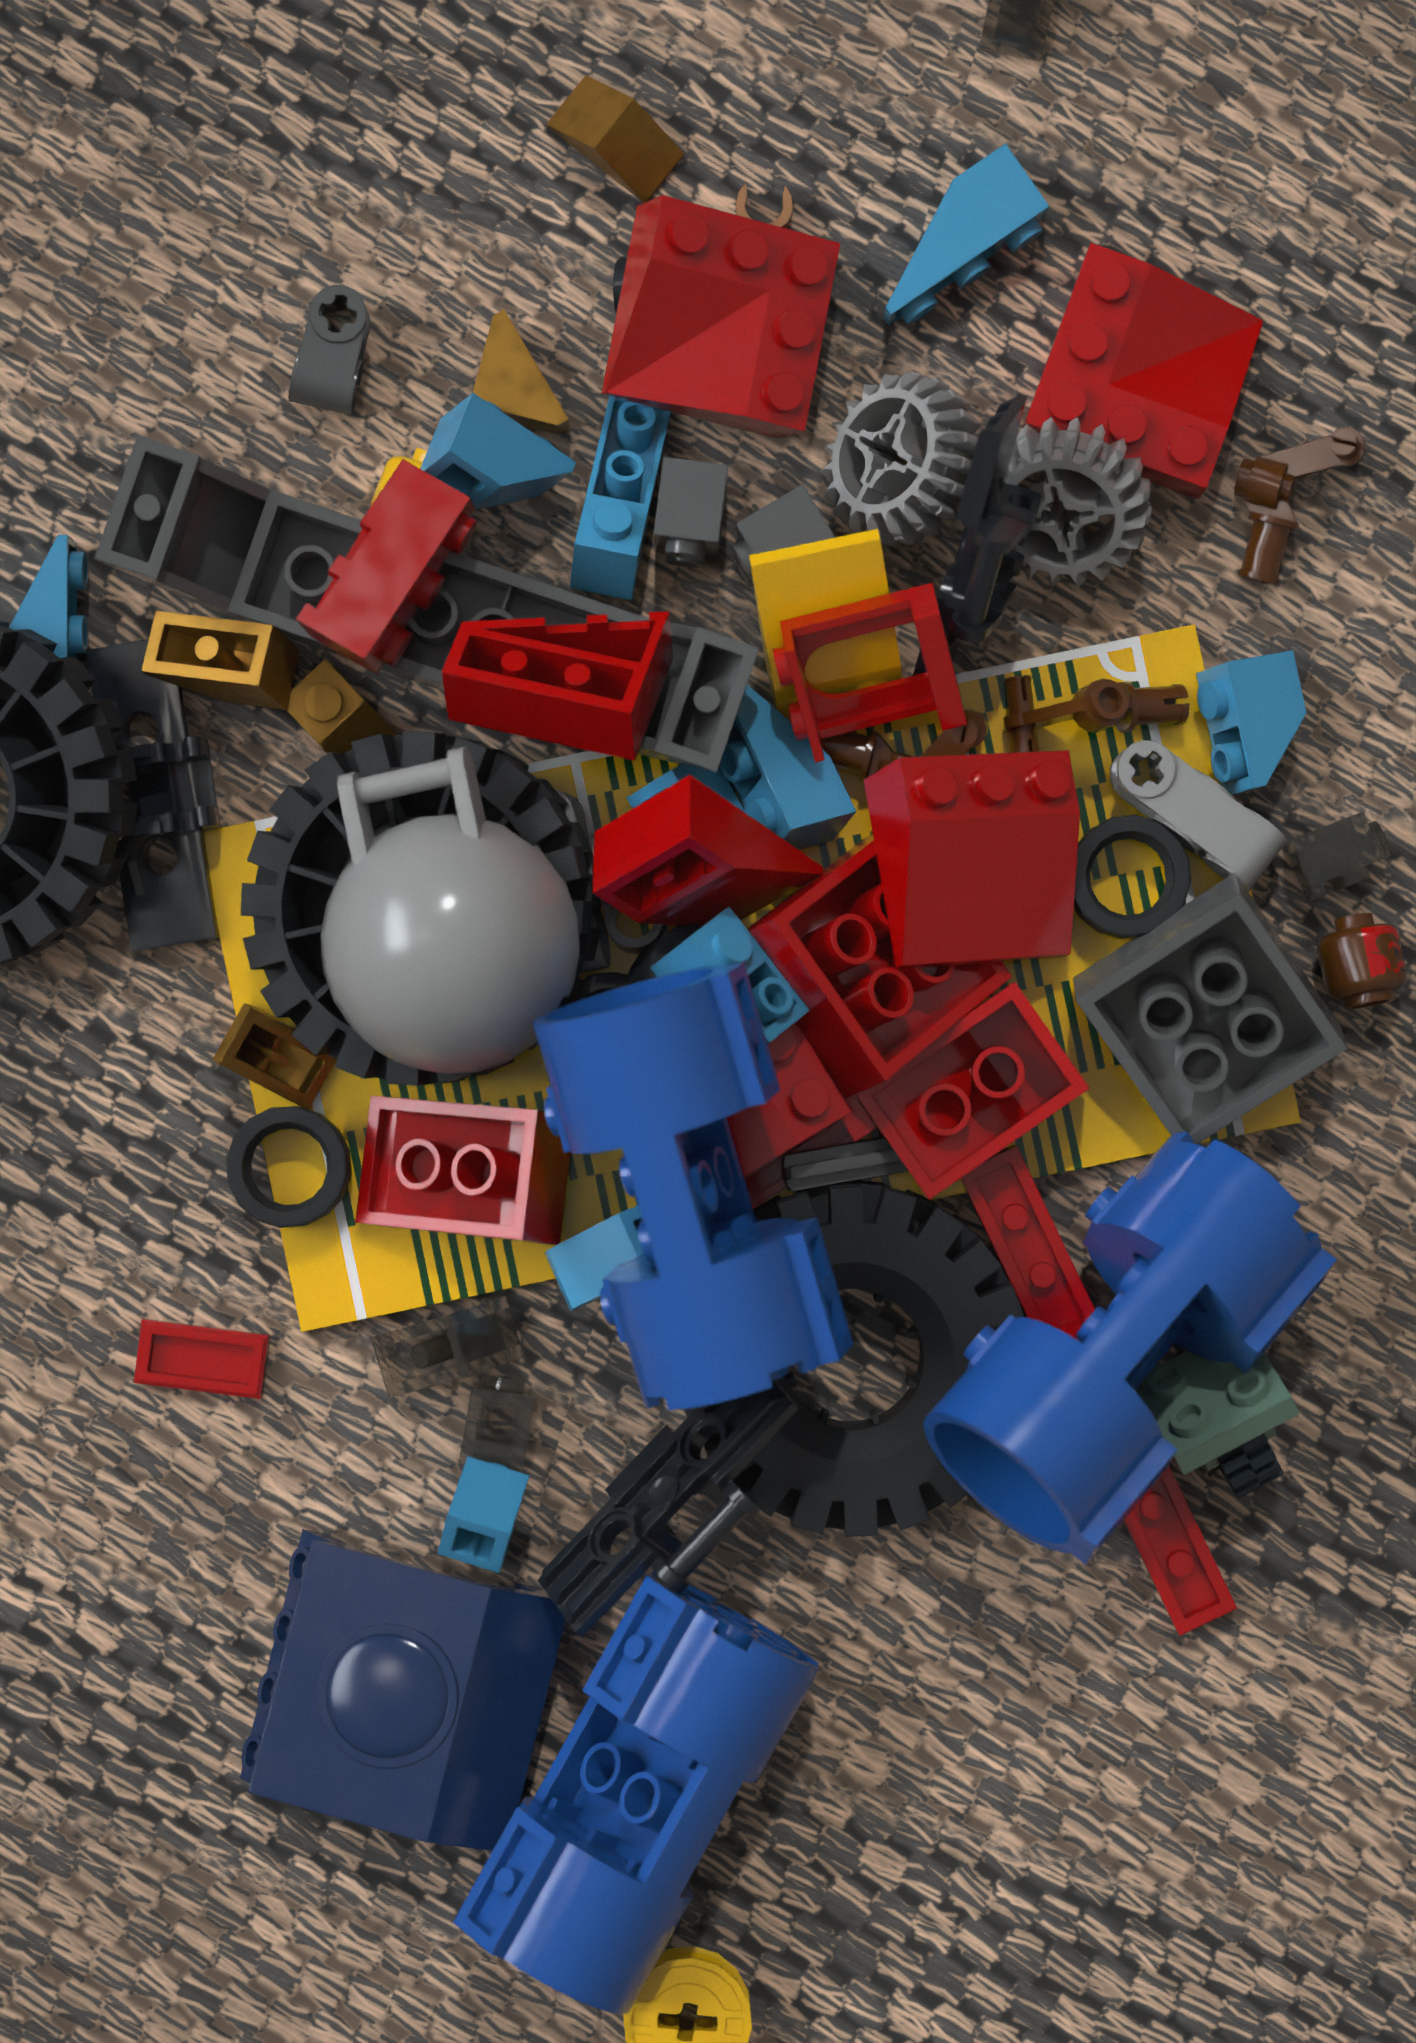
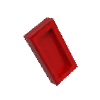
[133,1319,270,1399]

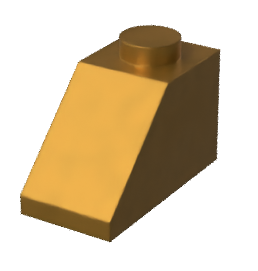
[141,611,300,710]

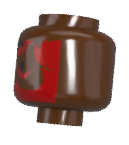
[1317,913,1407,1010]

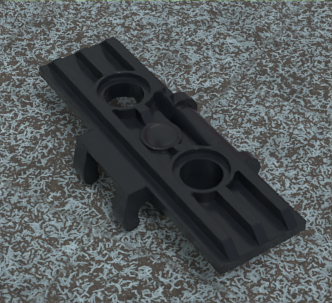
[913,393,1042,675]
[87,639,221,952]
[537,1380,799,1637]

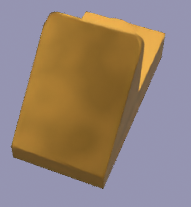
[286,659,397,754]

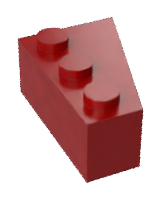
[296,459,478,675]
[441,611,673,761]

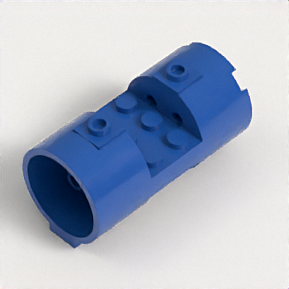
[532,962,853,1410]
[923,1132,1337,1565]
[453,1570,820,2014]

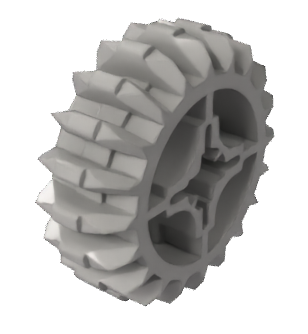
[820,371,981,547]
[1004,417,1152,588]

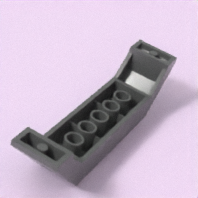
[94,434,759,773]

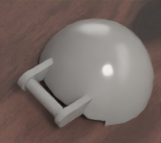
[321,747,580,1075]

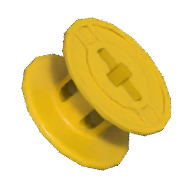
[623,1946,752,2043]

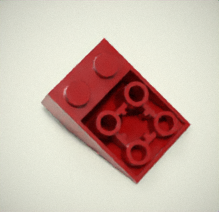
[593,775,823,926]

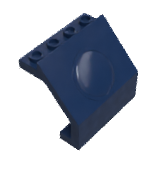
[240,1529,566,1851]

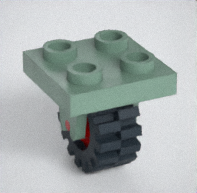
[1135,1351,1300,1499]

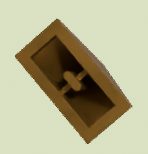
[546,75,684,203]
[473,309,571,436]
[212,1003,336,1109]

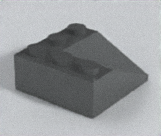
[1073,873,1348,1144]

